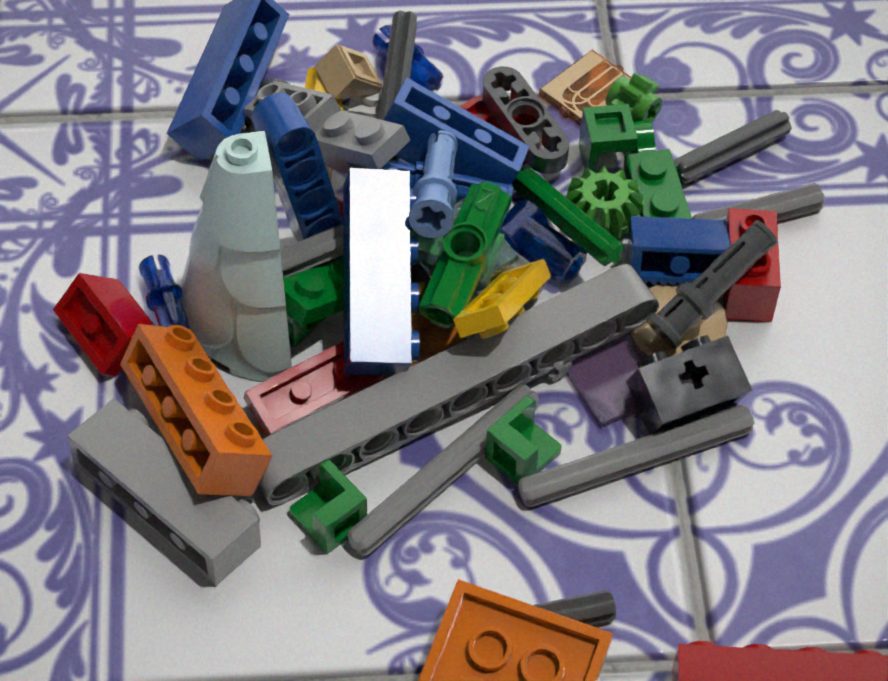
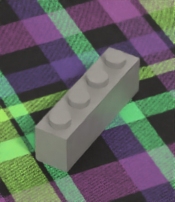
[67,398,261,586]

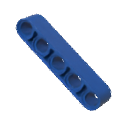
[251,93,343,265]

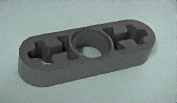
[482,66,569,174]

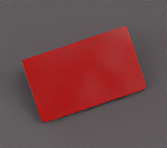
[53,273,155,377]

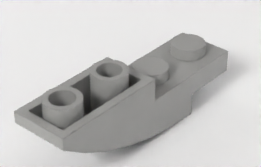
[243,81,411,174]

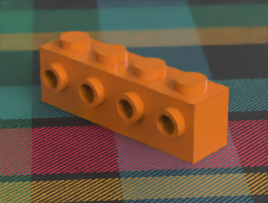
[120,324,273,496]

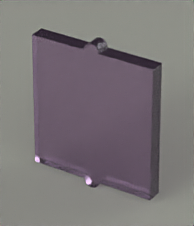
[567,331,648,429]

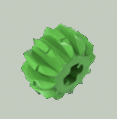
[566,165,644,243]

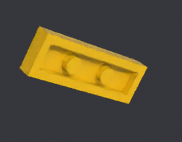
[453,259,551,339]

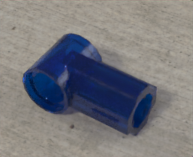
[499,200,587,286]

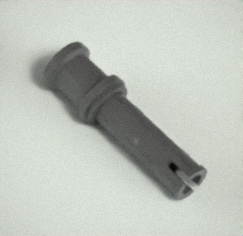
[645,220,779,349]

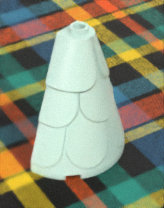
[180,131,292,382]

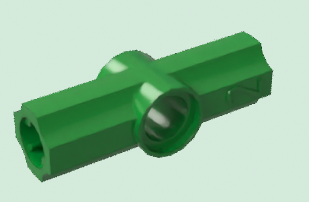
[419,181,511,329]

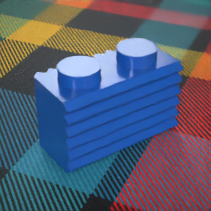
[627,216,731,286]

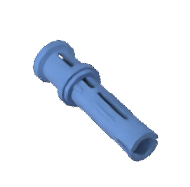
[409,130,458,238]

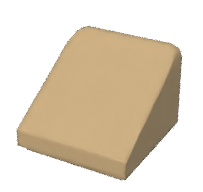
[316,44,383,99]

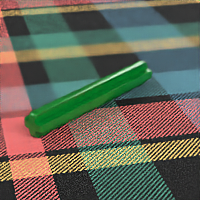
[512,167,623,266]

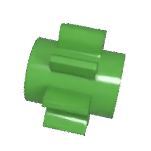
[605,73,662,123]

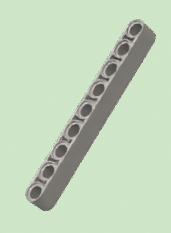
[258,264,659,505]

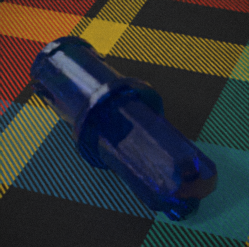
[373,24,444,91]
[139,254,190,329]

